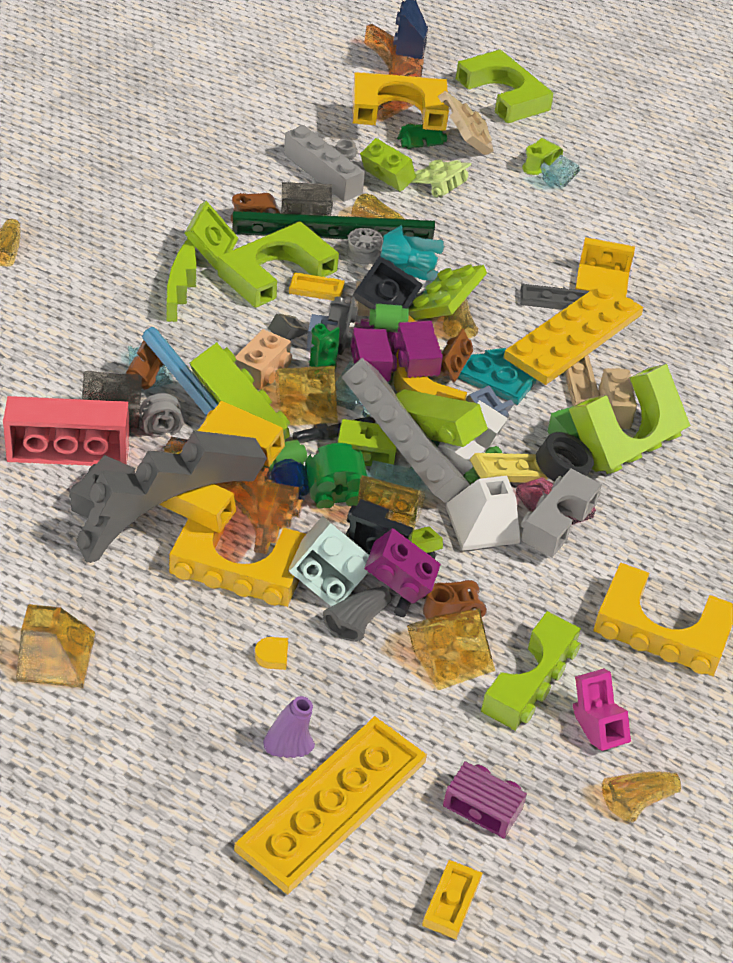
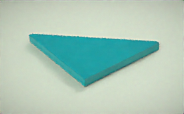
[458,348,538,405]

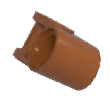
[231,193,280,223]
[423,580,487,623]

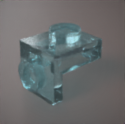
[541,155,580,189]

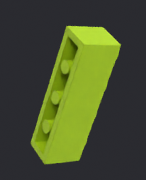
[189,342,290,440]
[396,389,488,447]

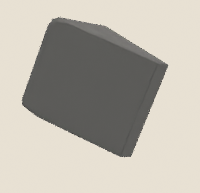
[268,313,308,340]

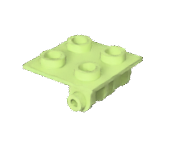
[411,160,472,197]

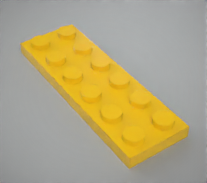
[504,283,644,385]
[234,716,427,895]

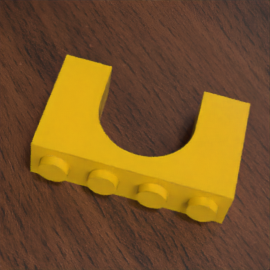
[352,72,449,131]
[159,400,285,533]
[169,518,306,607]
[593,562,733,677]

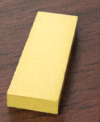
[469,453,548,483]

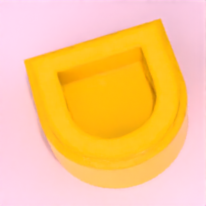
[255,637,288,670]

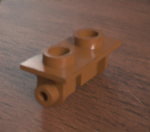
[435,328,474,383]
[126,340,164,393]

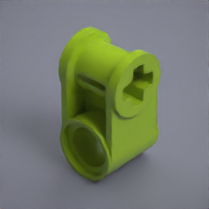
[522,138,563,175]

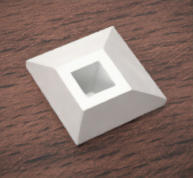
[446,476,520,551]

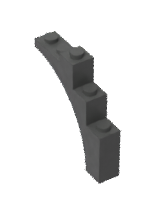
[76,430,267,563]

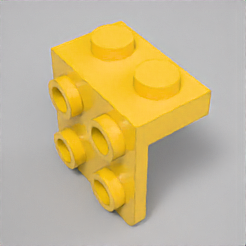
[575,237,635,296]

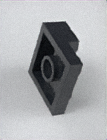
[352,255,423,309]
[346,499,414,554]

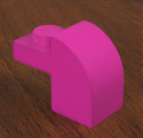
[572,668,631,751]

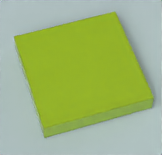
[184,201,239,270]

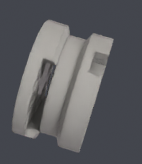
[347,228,383,264]
[140,393,184,438]

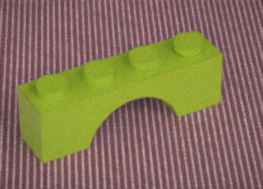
[481,611,581,731]

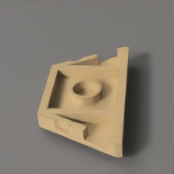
[438,91,494,155]

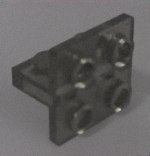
[281,182,333,216]
[82,371,144,433]

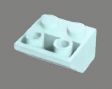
[288,516,369,606]

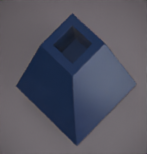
[393,0,428,59]

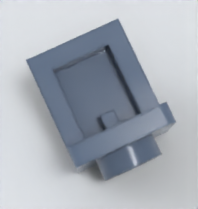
[466,386,514,418]

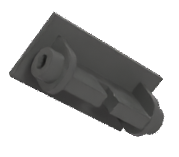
[326,297,358,355]

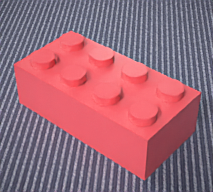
[3,396,129,466]

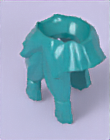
[381,225,444,282]

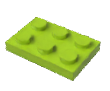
[409,264,487,320]

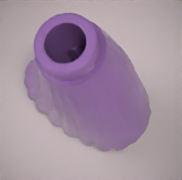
[263,696,315,758]

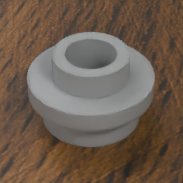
[334,139,358,159]

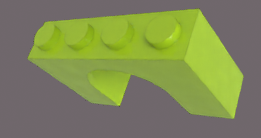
[455,49,554,124]
[218,222,339,308]
[569,364,691,474]

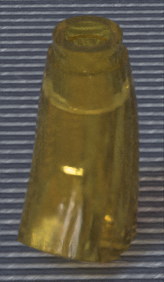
[351,193,405,219]
[0,219,21,267]
[443,298,478,339]
[602,771,681,822]

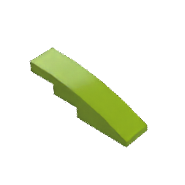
[167,238,197,322]

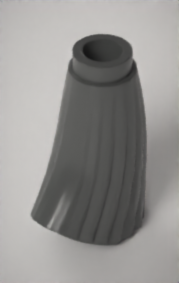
[323,586,392,642]

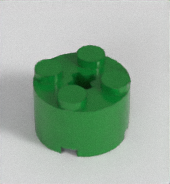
[305,443,369,509]

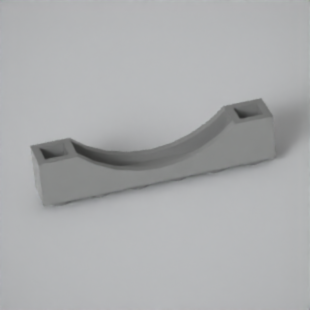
[342,358,470,503]

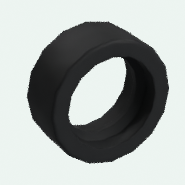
[536,432,594,482]

